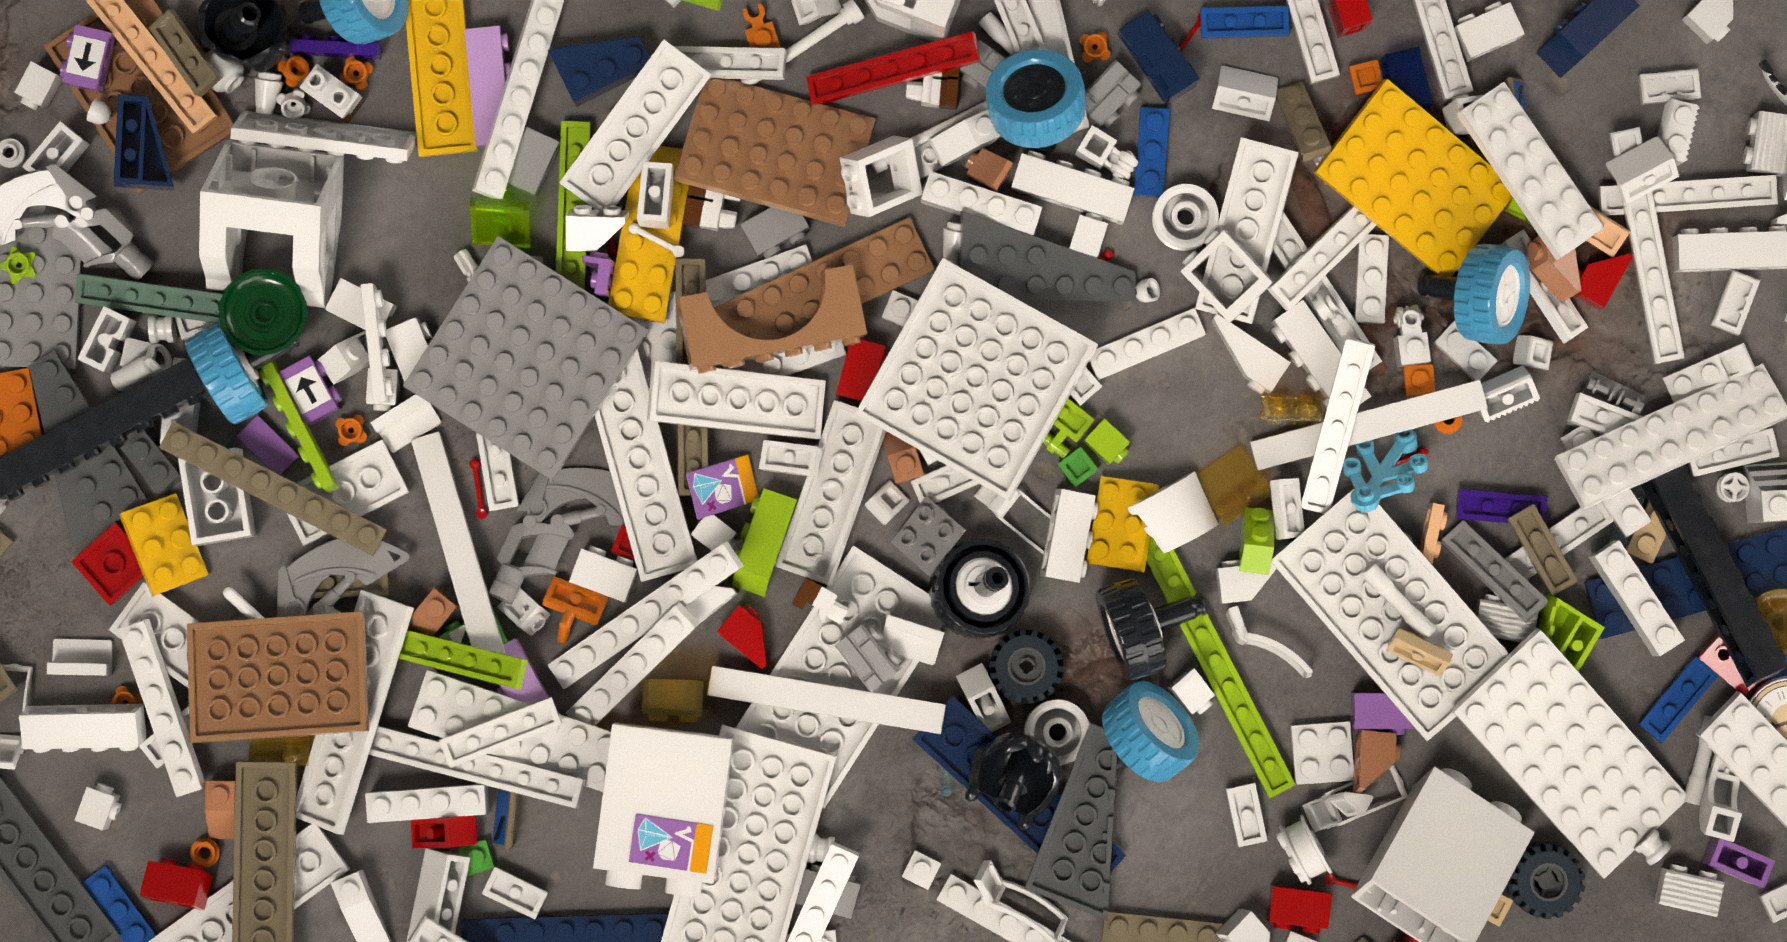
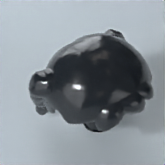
[197,0,289,73]
[965,732,1062,831]

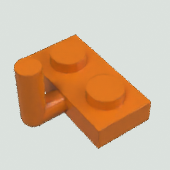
[542,576,609,644]

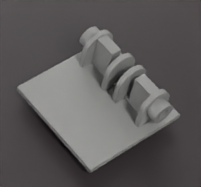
[1567,371,1645,438]
[891,496,966,577]

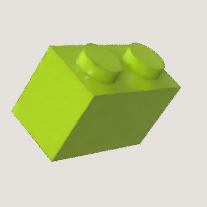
[1239,507,1274,575]

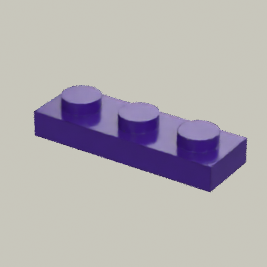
[289,35,382,60]
[1455,489,1547,523]

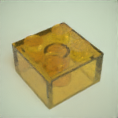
[642,678,706,722]

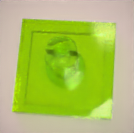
[469,190,532,248]

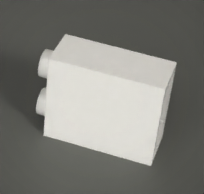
[593,722,734,897]
[1351,766,1535,942]

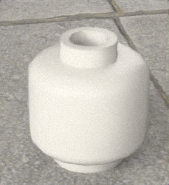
[206,50,244,93]

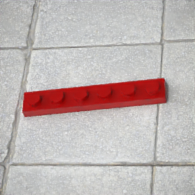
[806,32,981,105]

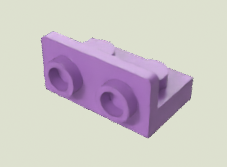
[582,252,615,300]

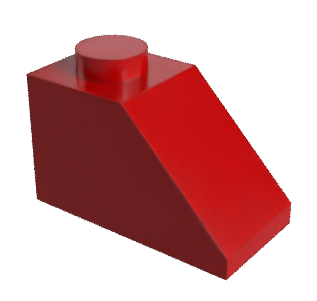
[1574,254,1633,310]
[717,604,767,670]
[410,815,477,849]

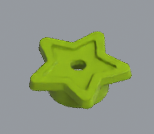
[0,246,36,285]

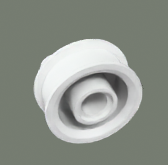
[1152,184,1219,251]
[1024,699,1089,765]
[1275,814,1333,885]

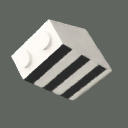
[1743,462,1787,524]

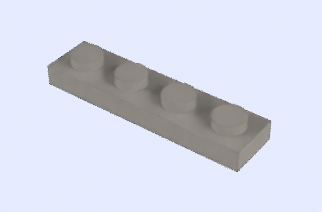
[1442,520,1548,624]

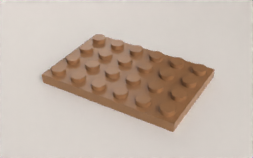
[44,0,234,194]
[674,78,876,227]
[187,611,369,743]

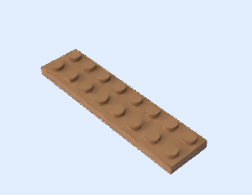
[714,217,935,369]

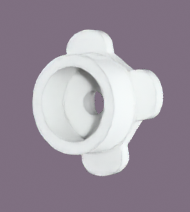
[276,89,310,119]

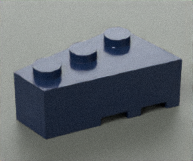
[1537,0,1640,78]
[1117,10,1200,106]
[548,36,650,107]
[114,94,175,191]

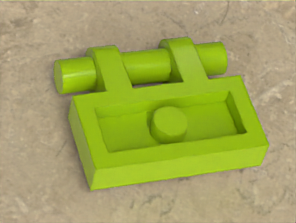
[1043,399,1095,459]

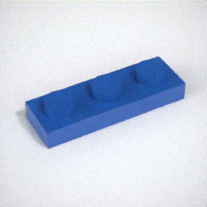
[1200,6,1290,39]
[1133,107,1170,198]
[1637,656,1719,743]
[82,865,158,942]

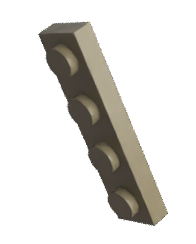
[1101,911,1223,942]

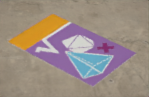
[686,454,759,520]
[629,814,714,874]

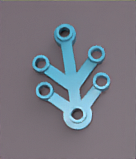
[1343,429,1428,512]

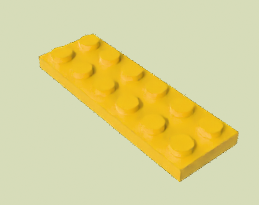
[406,0,478,157]
[608,146,689,324]

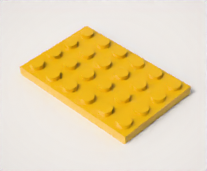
[1313,79,1512,277]

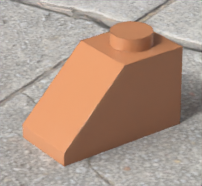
[964,148,1013,192]
[1527,236,1582,301]
[882,431,924,485]
[407,588,460,637]
[1353,730,1401,794]
[205,779,236,839]

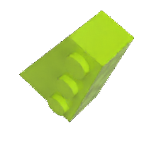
[732,488,797,597]
[1537,594,1605,672]

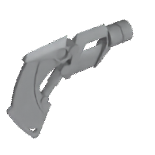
[0,164,154,281]
[488,468,625,605]
[277,539,410,617]

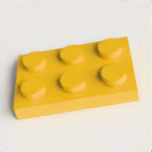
[1087,476,1159,572]
[119,493,209,597]

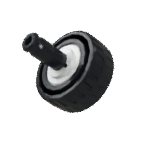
[929,538,1031,639]
[1096,578,1208,681]

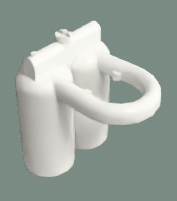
[111,343,172,391]

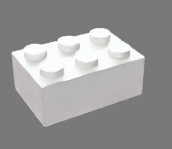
[178,447,256,546]

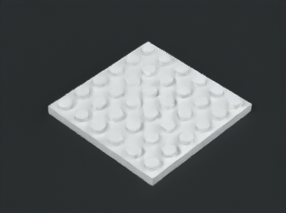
[855,258,1098,501]

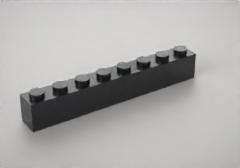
[0,358,208,502]
[1640,465,1787,687]

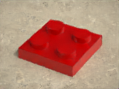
[71,522,144,606]

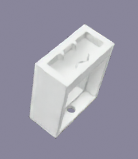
[840,135,923,217]
[1180,230,1274,323]

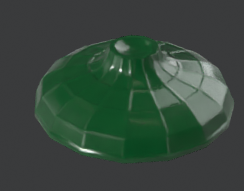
[219,268,307,355]

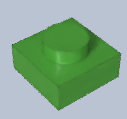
[1057,446,1099,488]
[457,839,496,876]

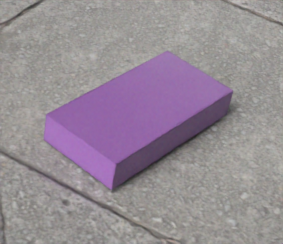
[237,415,301,476]

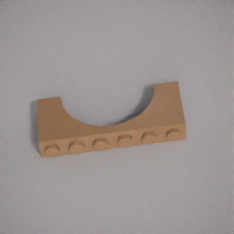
[676,264,867,374]

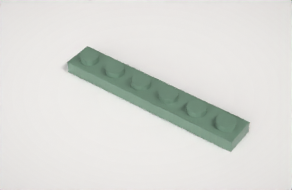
[75,273,223,323]

